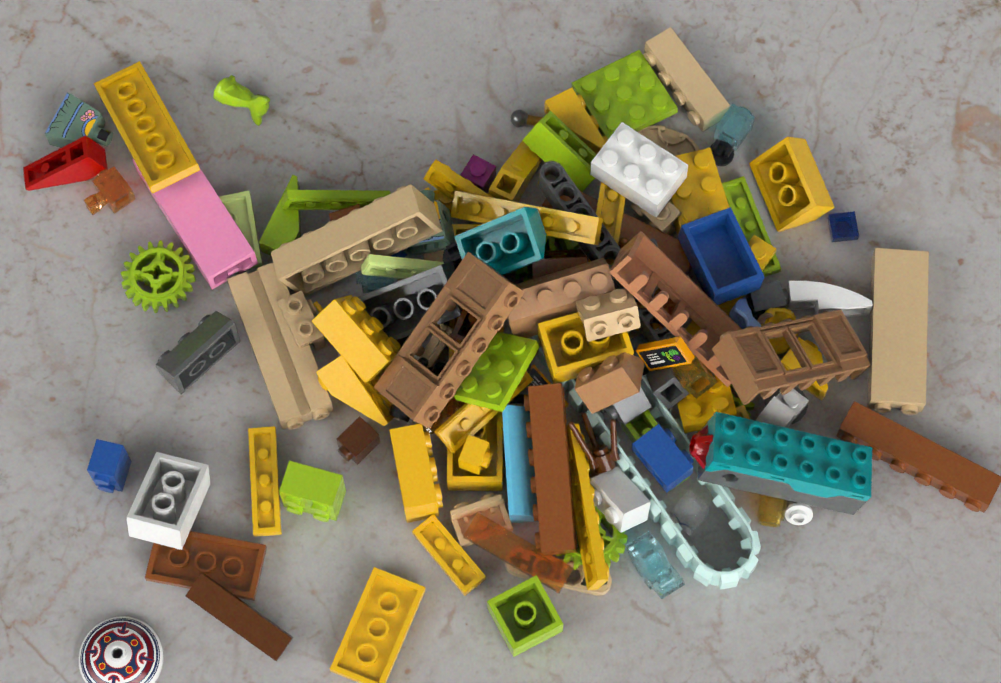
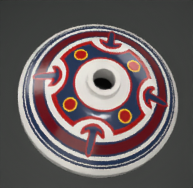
[79,616,164,683]

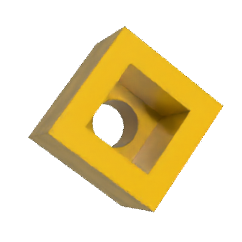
[458,435,493,475]

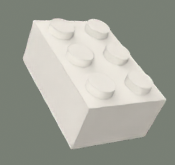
[590,122,688,217]
[127,452,210,550]

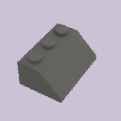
[156,311,240,395]

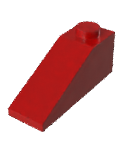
[23,135,108,191]

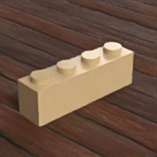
[643,27,730,132]

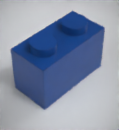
[632,424,694,493]
[87,439,132,493]

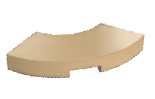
[638,125,700,156]

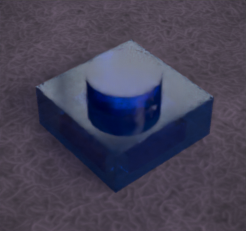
[827,211,859,243]

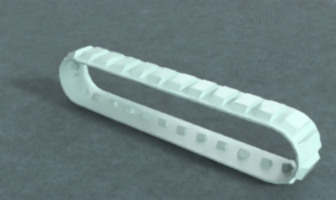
[531,335,761,590]

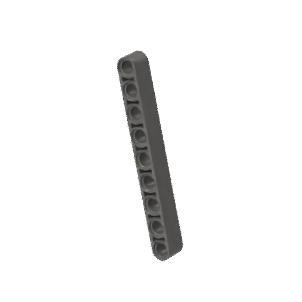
[538,161,675,343]

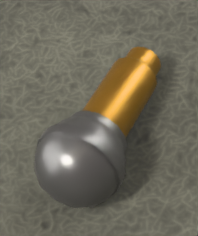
[510,109,543,128]

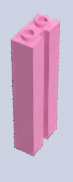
[132,159,258,290]

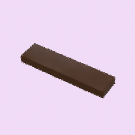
[185,573,294,661]

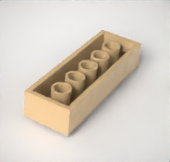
[271,184,442,296]

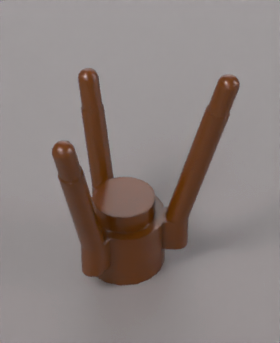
[568,412,620,473]

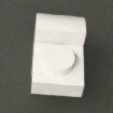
[756,389,809,428]

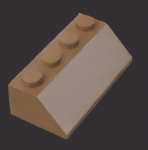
[507,258,615,338]

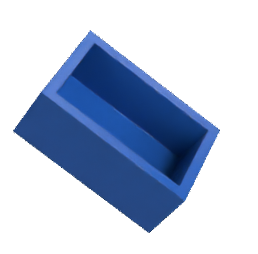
[678,207,764,305]

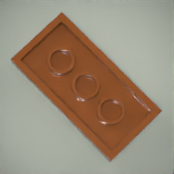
[145,531,267,601]

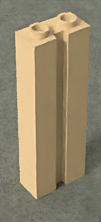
[867,248,929,415]
[227,262,333,430]

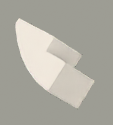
[786,281,873,316]

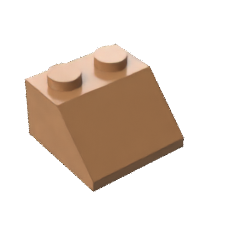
[575,352,644,414]

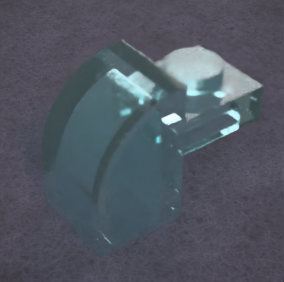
[626,531,685,599]

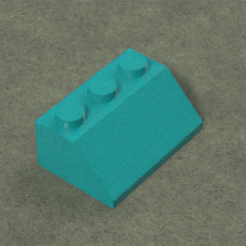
[454,207,546,275]

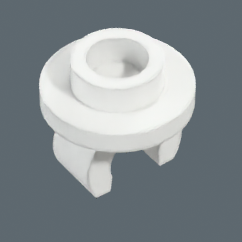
[785,501,813,525]

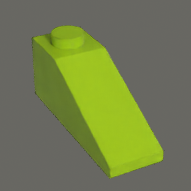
[259,175,301,256]

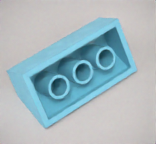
[502,405,539,523]

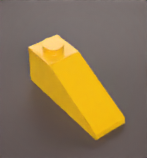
[316,355,395,426]

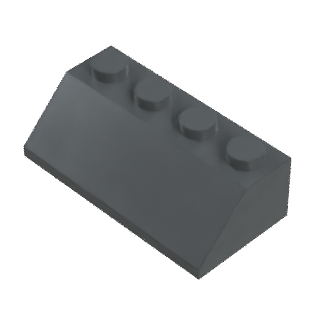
[358,261,463,340]

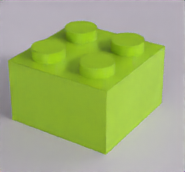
[279,461,346,522]
[487,575,563,657]

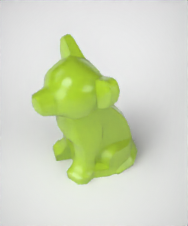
[213,75,270,126]

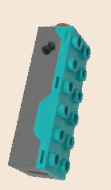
[689,412,872,515]

